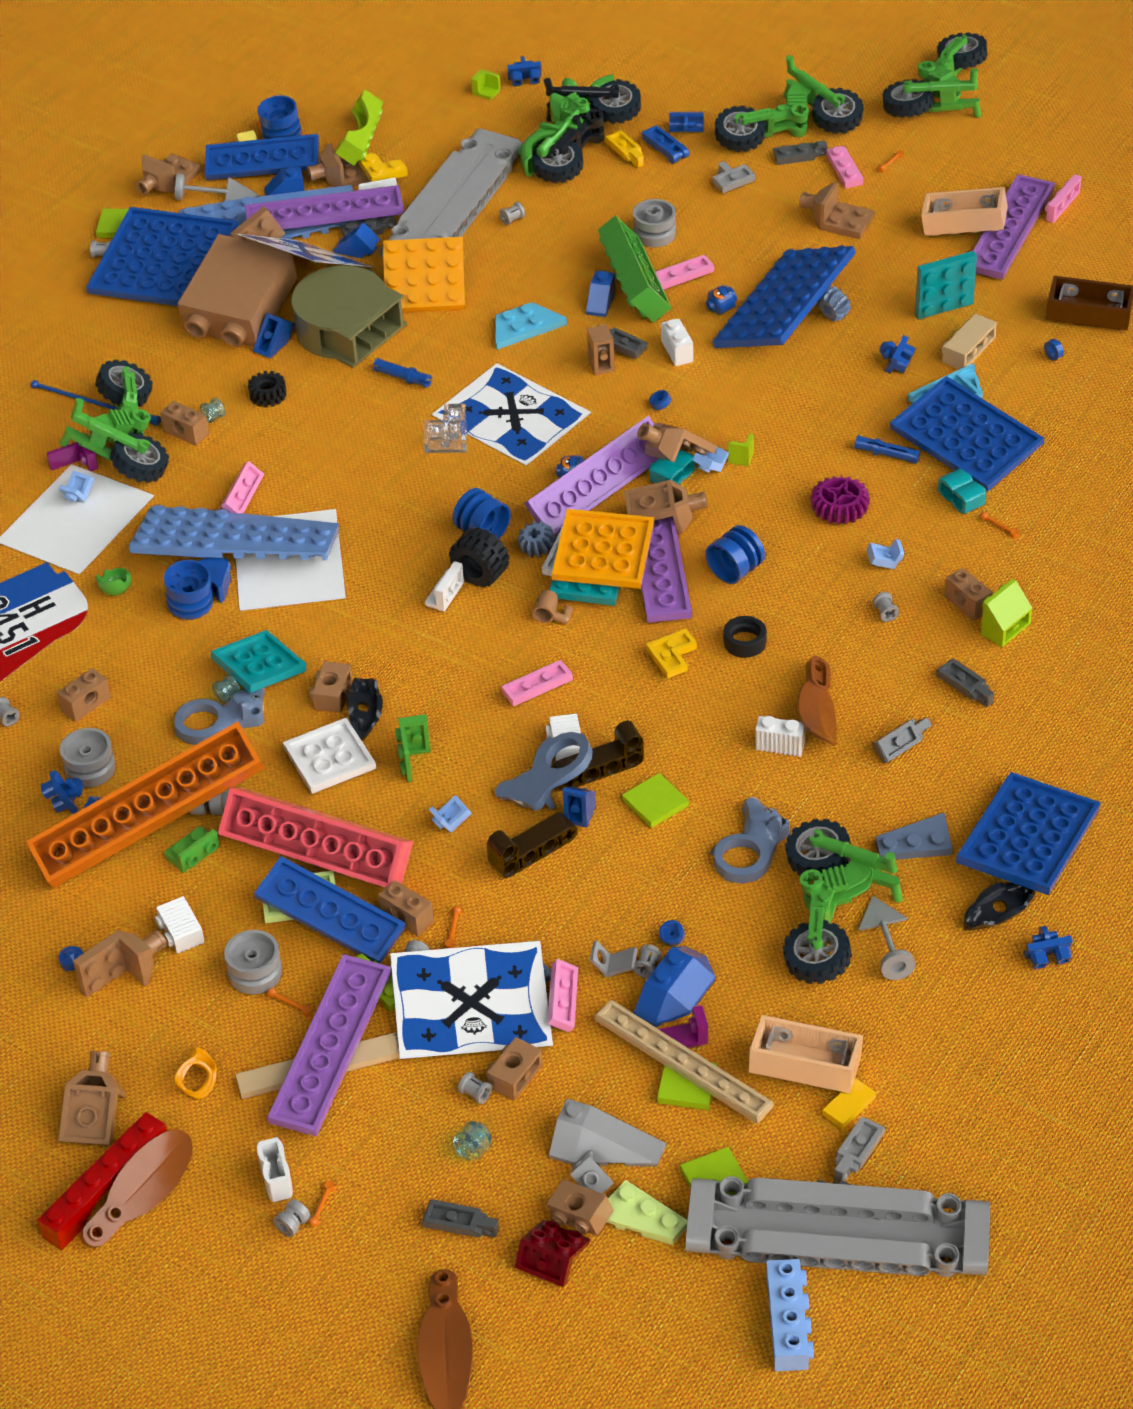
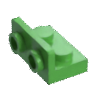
[164,826,220,873]

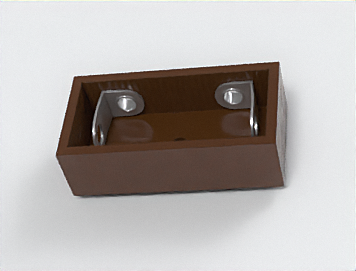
[1046,275,1133,331]

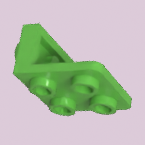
[395,714,431,782]

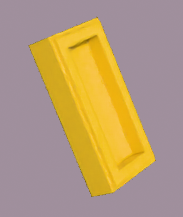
[822,1078,876,1130]

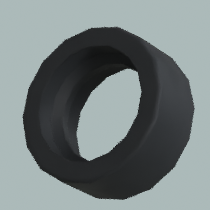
[723,616,767,658]

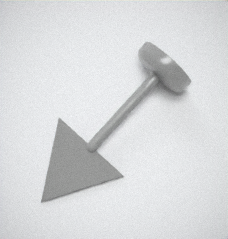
[175,173,259,201]
[859,896,916,980]

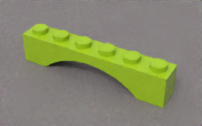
[335,89,383,166]

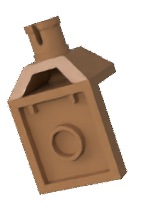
[307,143,370,187]
[136,154,202,195]
[799,182,875,239]
[230,206,285,245]
[637,423,717,462]
[624,480,708,535]
[73,930,167,997]
[58,1051,126,1146]

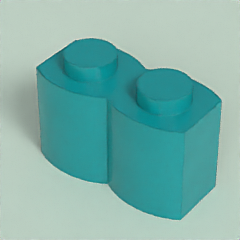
[649,449,696,485]
[937,468,986,514]

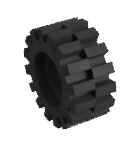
[248,371,287,407]

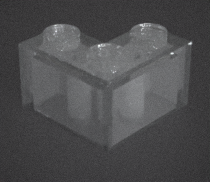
[423,404,468,453]

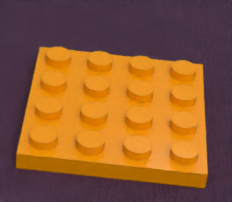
[383,237,465,312]
[552,509,654,589]

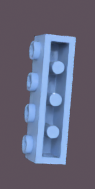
[766,1259,814,1371]

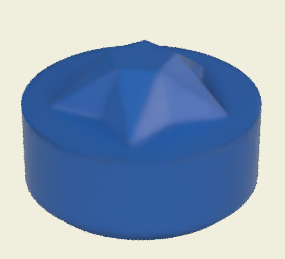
[1044,339,1064,361]
[649,390,671,410]
[659,920,685,946]
[59,946,83,971]

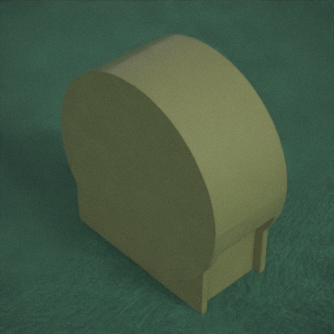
[292,265,407,368]

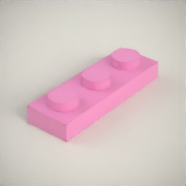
[826,146,864,188]
[1045,174,1082,223]
[656,254,714,289]
[221,461,264,514]
[501,660,573,707]
[547,959,578,1032]

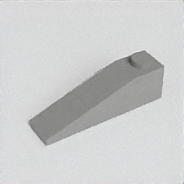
[549,1099,666,1167]

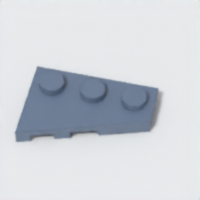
[876,813,952,860]

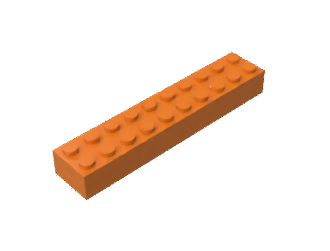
[26,721,265,888]

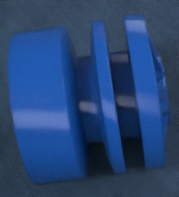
[257,95,302,139]
[452,487,511,539]
[706,525,765,584]
[164,560,213,619]

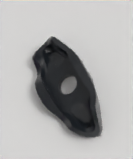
[347,678,383,741]
[963,882,1036,931]

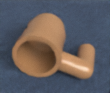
[532,590,573,624]

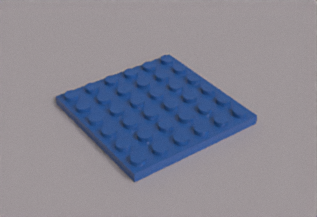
[86,207,239,306]

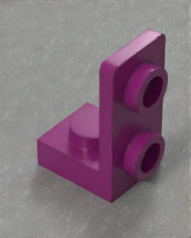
[47,442,98,471]
[659,1005,708,1048]

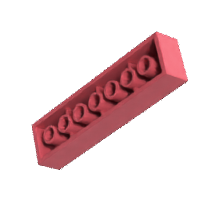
[218,788,413,888]

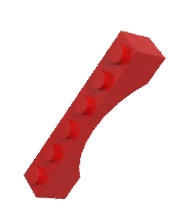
[37,1112,167,1250]

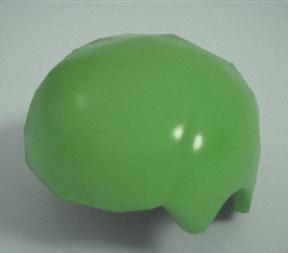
[96,568,132,596]

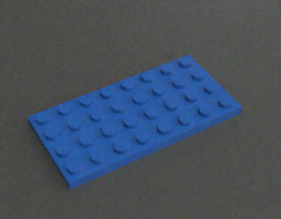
[712,245,856,348]

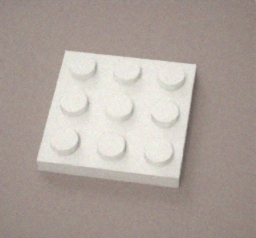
[283,718,376,794]

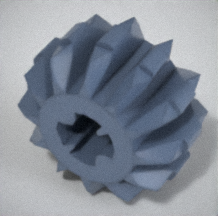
[817,286,851,321]
[517,520,555,558]

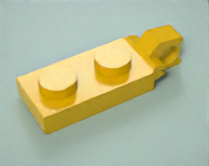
[605,130,644,168]

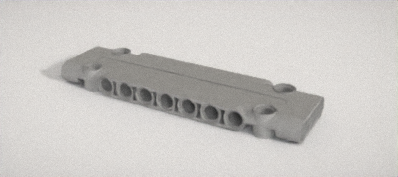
[380,128,523,259]
[686,1176,990,1277]

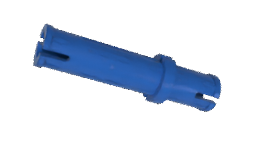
[373,358,432,388]
[854,435,920,464]

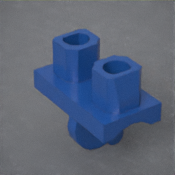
[508,56,541,86]
[669,112,704,132]
[879,335,916,373]
[41,770,84,814]
[1023,926,1073,969]

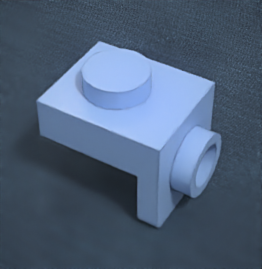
[692,447,729,473]
[59,471,95,502]
[867,539,904,569]
[429,795,472,833]

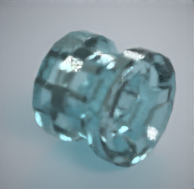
[200,397,226,423]
[212,674,241,703]

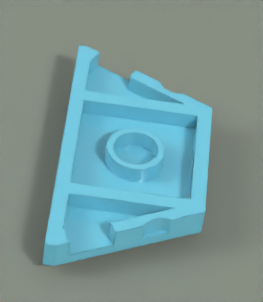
[496,302,567,350]
[908,363,983,403]

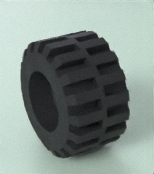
[449,527,510,587]

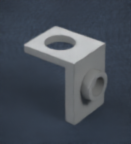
[590,940,638,978]
[570,1150,614,1194]

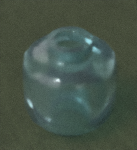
[453,1121,492,1161]

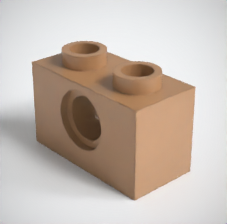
[587,324,615,375]
[160,401,209,446]
[944,568,993,621]
[310,661,352,713]
[57,668,111,722]
[379,880,434,936]
[486,1037,543,1101]
[546,1179,614,1236]

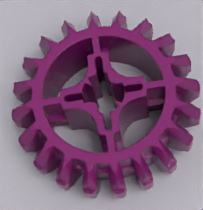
[811,475,870,525]

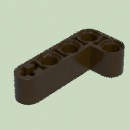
[551,720,644,790]
[487,812,578,878]

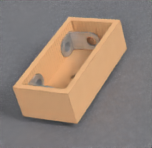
[921,187,1008,236]
[749,1015,863,1093]

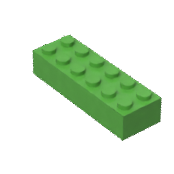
[598,215,672,323]

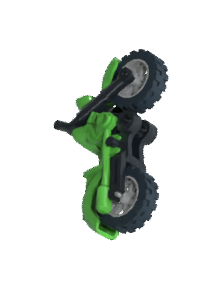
[518,74,641,183]

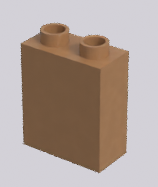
[177,234,298,347]

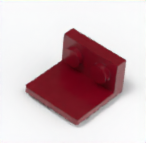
[514,1220,590,1287]

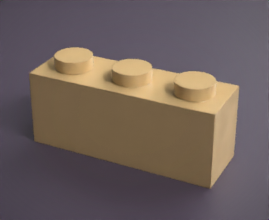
[941,313,997,369]

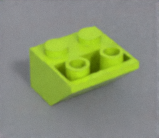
[981,579,1032,647]

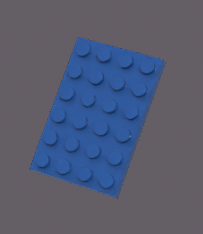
[890,376,1044,492]
[956,772,1101,895]

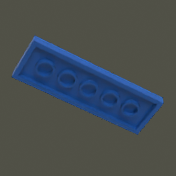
[205,134,319,180]
[254,856,406,964]

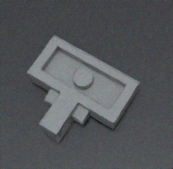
[712,161,756,193]

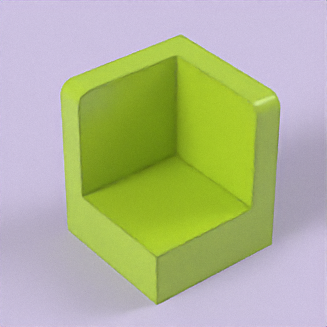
[471,69,501,100]
[728,433,754,466]

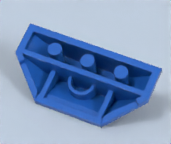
[633,946,715,1027]

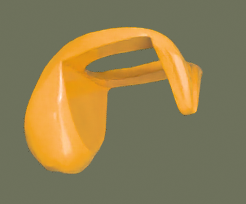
[174,1047,217,1099]

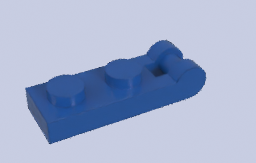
[642,125,689,164]

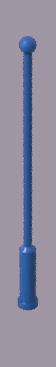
[31,380,161,426]

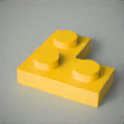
[358,153,408,182]
[646,629,697,679]

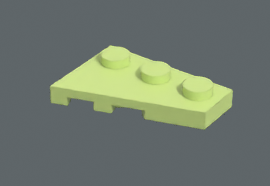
[606,1180,688,1245]

